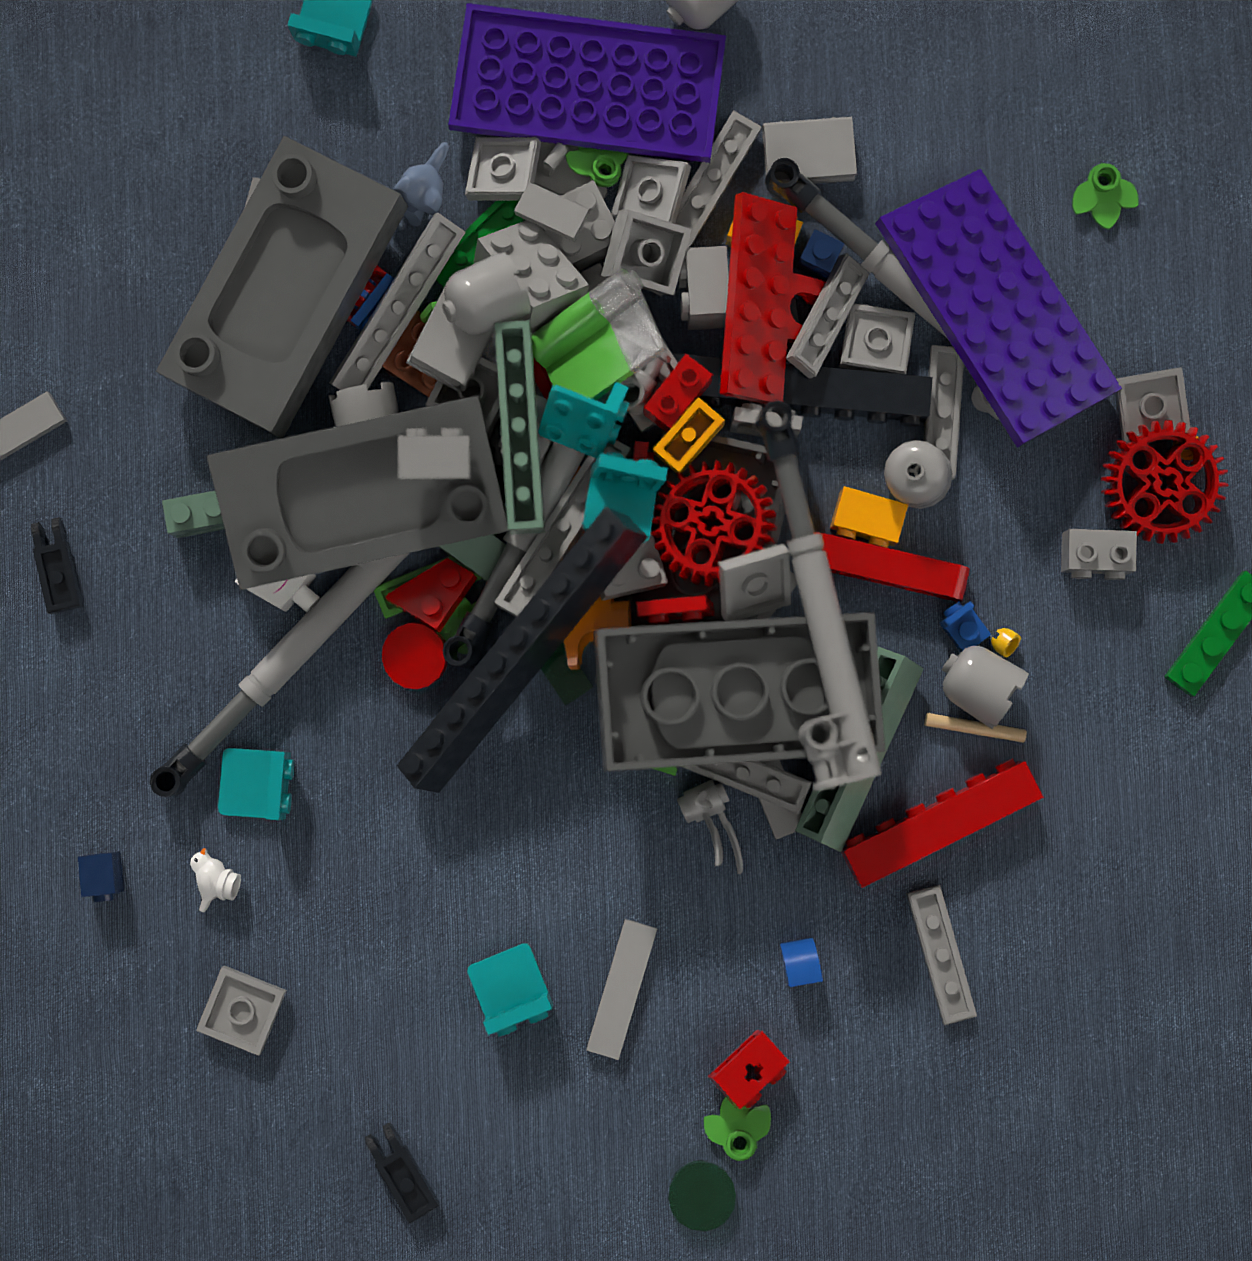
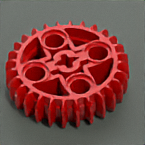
[1101,420,1229,544]
[651,460,777,587]

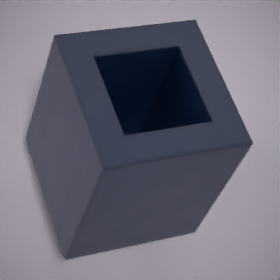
[797,229,845,282]
[78,851,124,902]

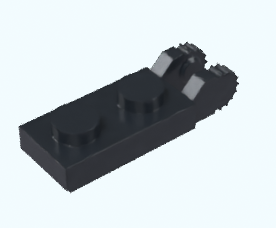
[31,517,84,615]
[364,1123,440,1224]

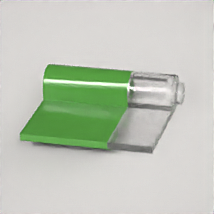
[532,268,667,400]

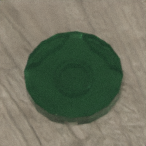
[668,1160,736,1231]

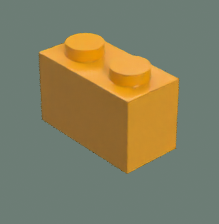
[653,397,725,473]
[830,486,908,548]

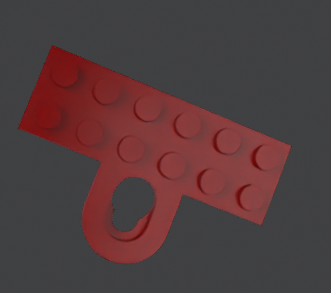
[720,192,840,404]

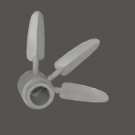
[677,779,743,874]

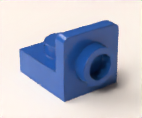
[939,601,992,652]

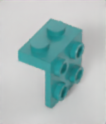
[287,0,373,57]
[538,382,630,459]
[582,452,667,544]
[218,748,295,820]
[467,943,553,1037]

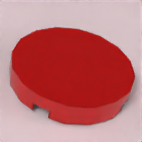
[382,622,448,689]

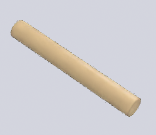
[925,713,1027,743]

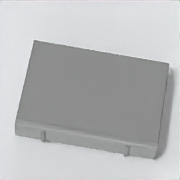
[762,117,857,184]
[406,287,495,392]

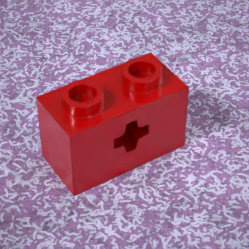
[644,354,713,433]
[707,1030,790,1110]

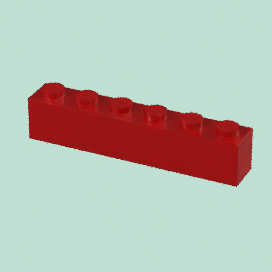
[841,758,1044,888]

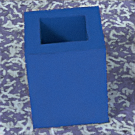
[779,938,823,987]

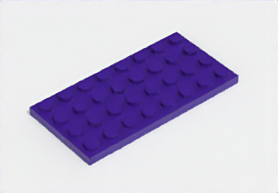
[448,3,726,163]
[875,169,1122,448]

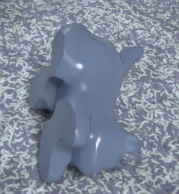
[394,142,449,227]

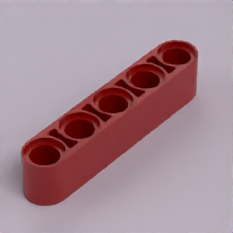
[814,532,970,602]

